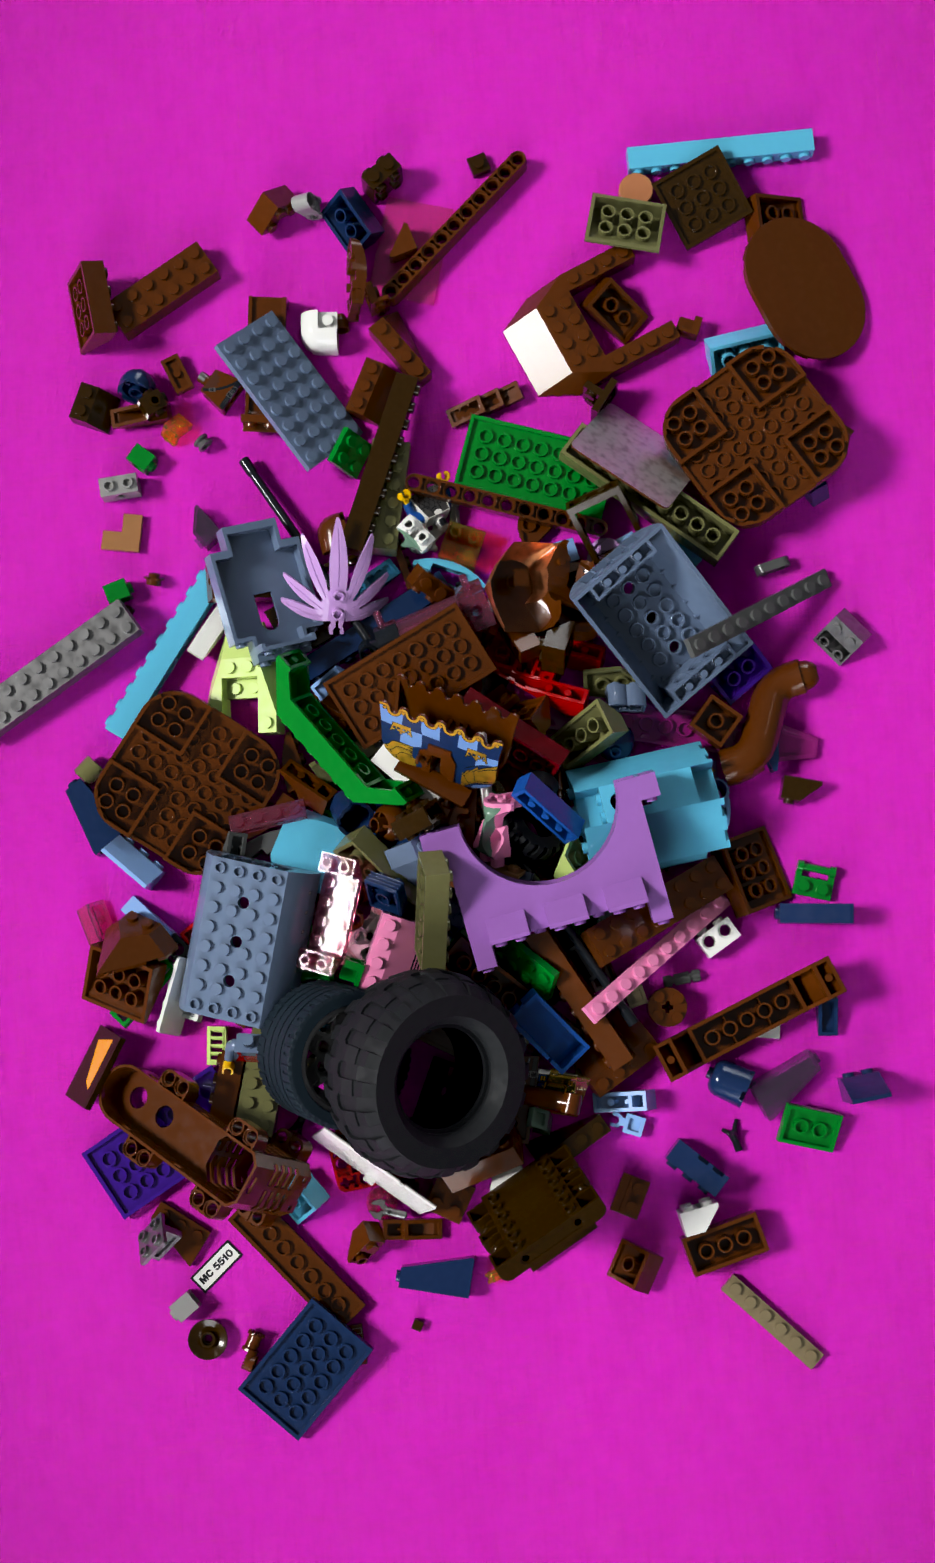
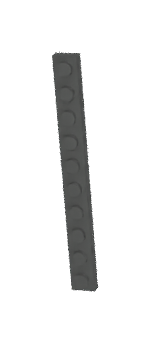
[683,569,832,658]

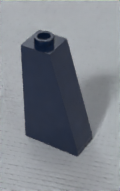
[66,778,123,856]
[774,903,854,925]
[395,1256,475,1299]

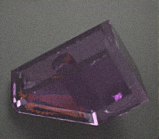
[193,505,220,551]

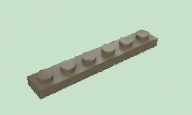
[720,1274,824,1370]

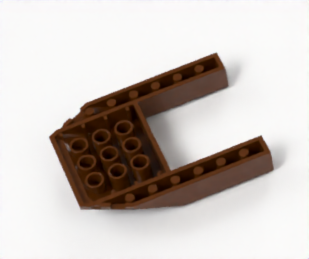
[503,246,681,397]

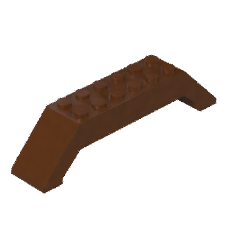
[653,956,847,1082]

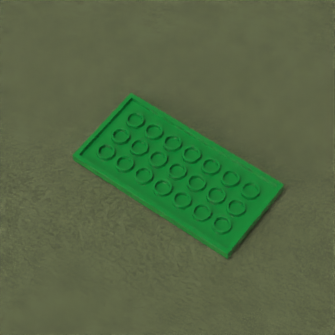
[454,414,606,519]

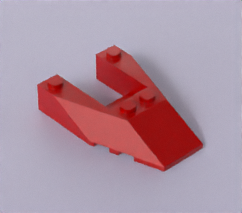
[486,633,606,717]

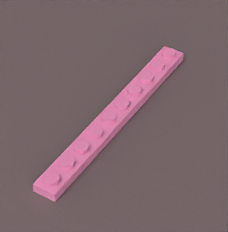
[582,895,731,1024]

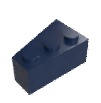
[664,1138,729,1197]

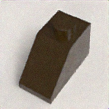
[778,775,823,805]

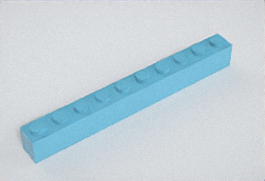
[626,128,815,176]
[105,568,214,739]

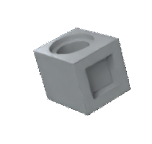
[169,1289,202,1323]

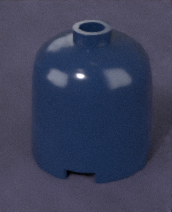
[330,790,374,835]
[706,1060,755,1108]

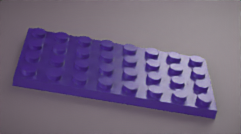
[82,1065,238,1219]

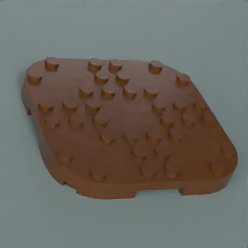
[663,345,849,528]
[94,690,280,875]

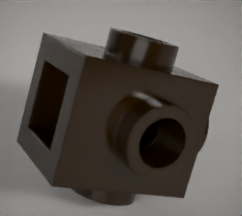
[137,388,168,420]

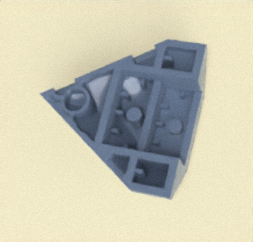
[384,825,446,887]

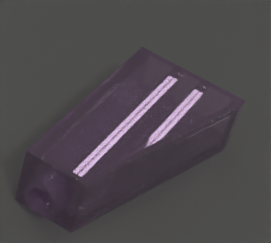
[749,1049,821,1121]

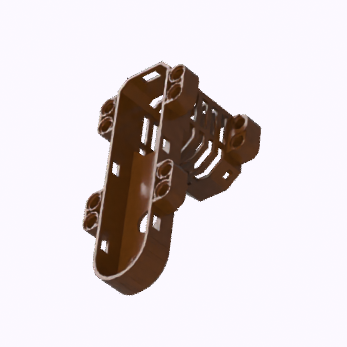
[99,1064,313,1227]

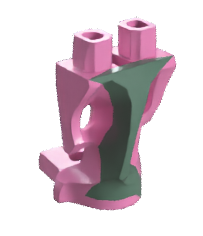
[473,791,522,868]

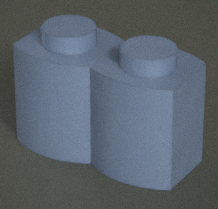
[605,682,646,713]

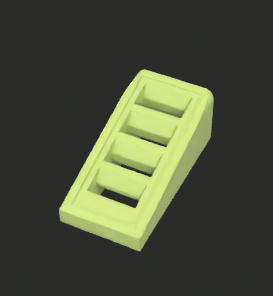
[207,1026,228,1065]

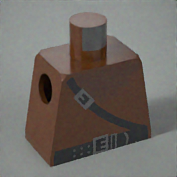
[197,370,244,416]

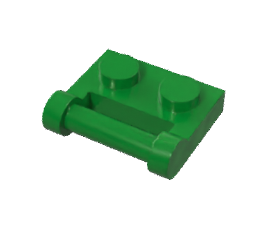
[791,859,837,901]

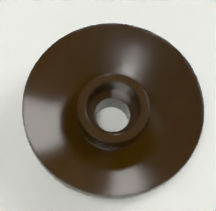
[188,1319,228,1360]

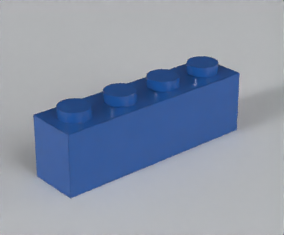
[511,772,585,844]

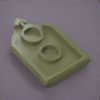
[582,666,635,698]

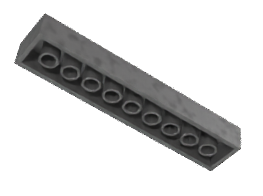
[0,599,145,737]

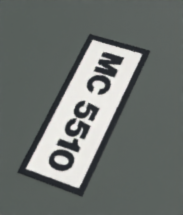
[190,1240,242,1293]

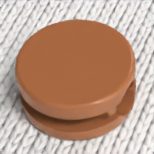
[618,173,653,202]

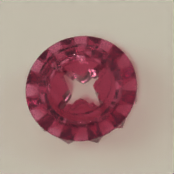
[366,1187,398,1219]

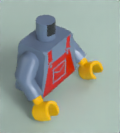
[222,1033,261,1075]

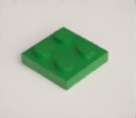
[327,427,372,479]

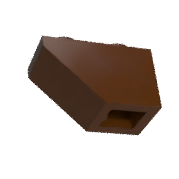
[347,1220,385,1265]

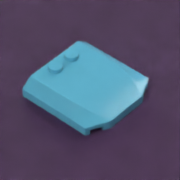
[270,807,349,900]

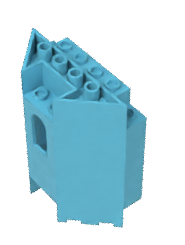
[565,741,731,869]

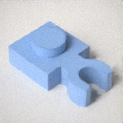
[610,1112,646,1137]

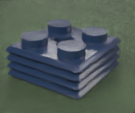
[364,871,409,917]

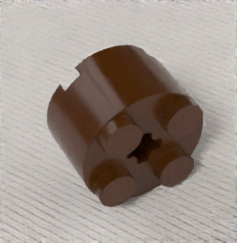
[646,988,687,1027]

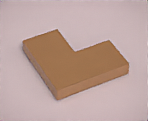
[101,514,144,553]

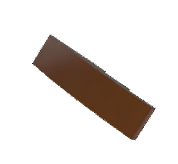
[446,381,525,429]

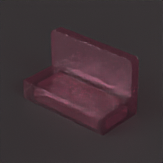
[77,899,113,945]

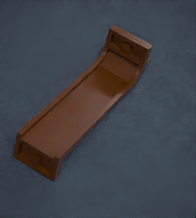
[241,296,289,433]

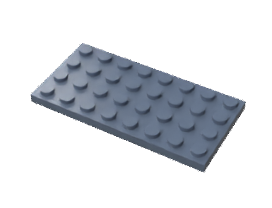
[214,311,364,472]

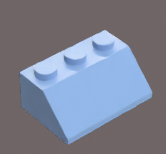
[101,835,166,890]

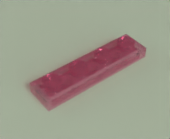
[228,799,308,833]

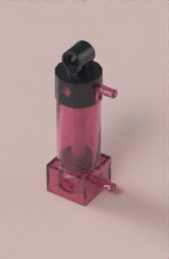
[358,574,497,659]

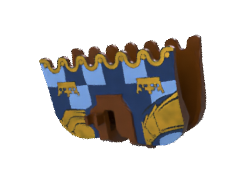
[379,673,520,788]

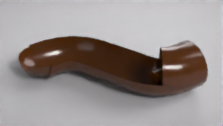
[719,659,820,786]

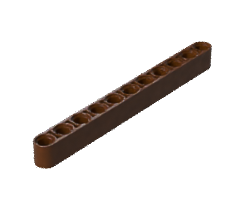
[382,151,527,306]
[405,473,608,539]

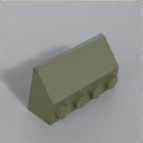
[549,698,629,771]

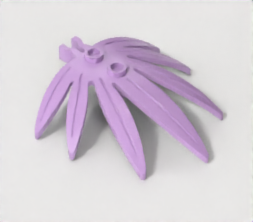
[280,517,389,634]

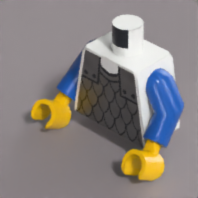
[397,471,451,531]

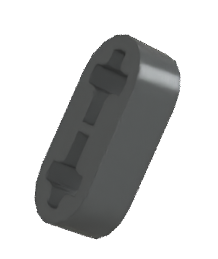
[754,556,791,577]

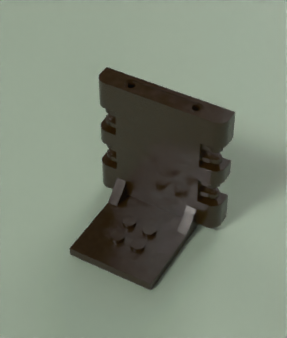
[467,1145,606,1281]

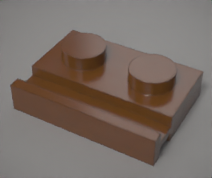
[610,1172,650,1220]

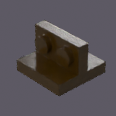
[583,377,618,421]

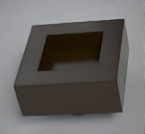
[467,152,491,178]

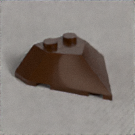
[96,910,179,978]

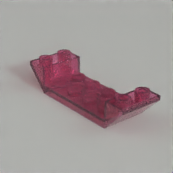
[296,851,363,977]

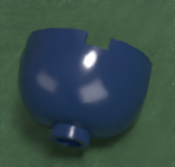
[117,369,156,404]
[600,726,635,761]

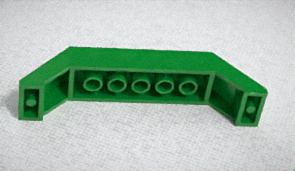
[276,648,425,805]

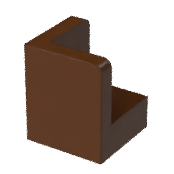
[676,316,703,341]

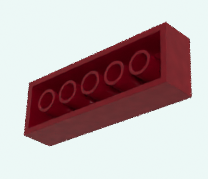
[463,687,570,777]

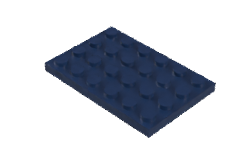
[238,1297,374,1441]

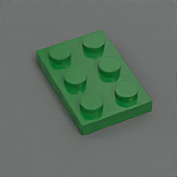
[776,1102,843,1153]

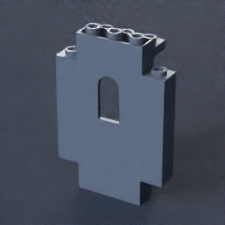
[204,517,323,668]

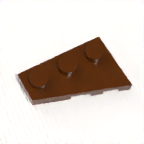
[151,1201,211,1266]

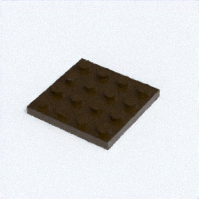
[652,145,753,251]

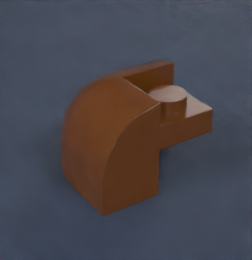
[318,512,346,556]

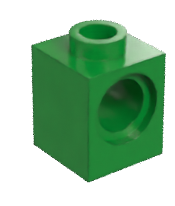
[126,443,158,475]
[102,578,134,604]

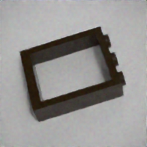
[566,479,643,565]

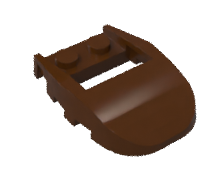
[346,237,367,322]

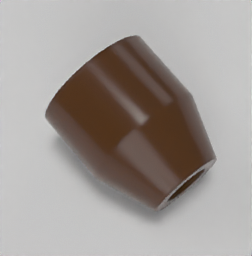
[338,313,350,335]

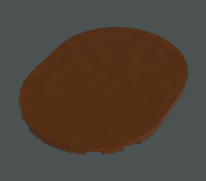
[743,217,866,361]

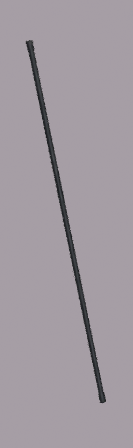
[239,457,639,1027]

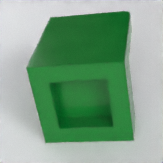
[339,955,365,987]

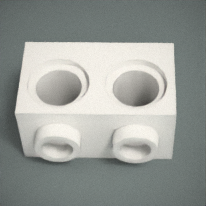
[695,916,741,959]

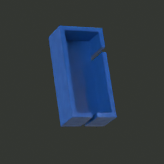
[509,987,590,1075]

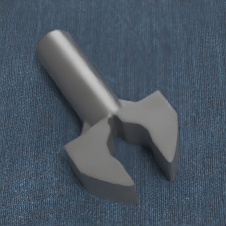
[369,1199,407,1220]

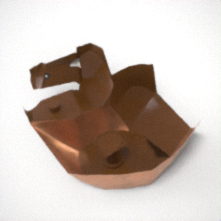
[485,539,594,632]

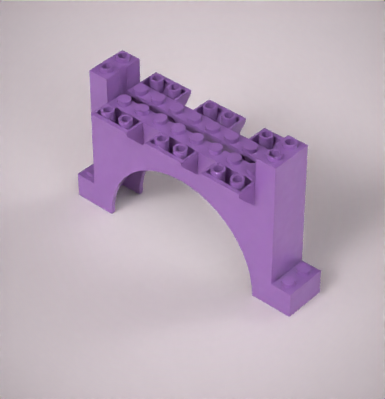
[419,770,674,973]

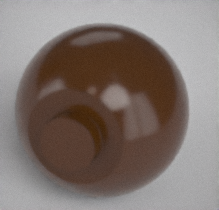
[369,804,406,842]

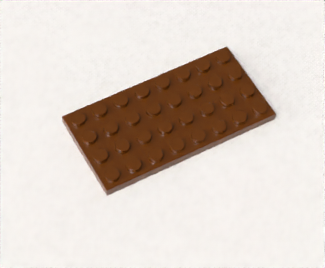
[323,602,497,749]

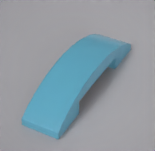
[412,558,486,592]

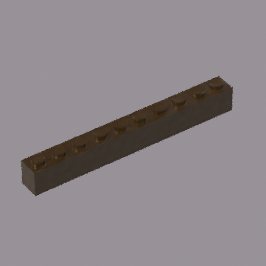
[344,372,421,557]

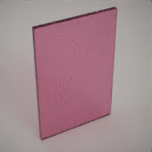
[370,197,453,306]

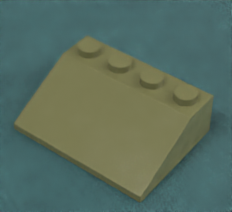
[584,193,667,254]

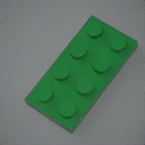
[493,939,560,1001]

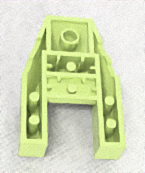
[207,622,285,736]

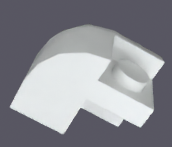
[301,310,339,356]

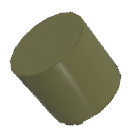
[74,756,103,785]

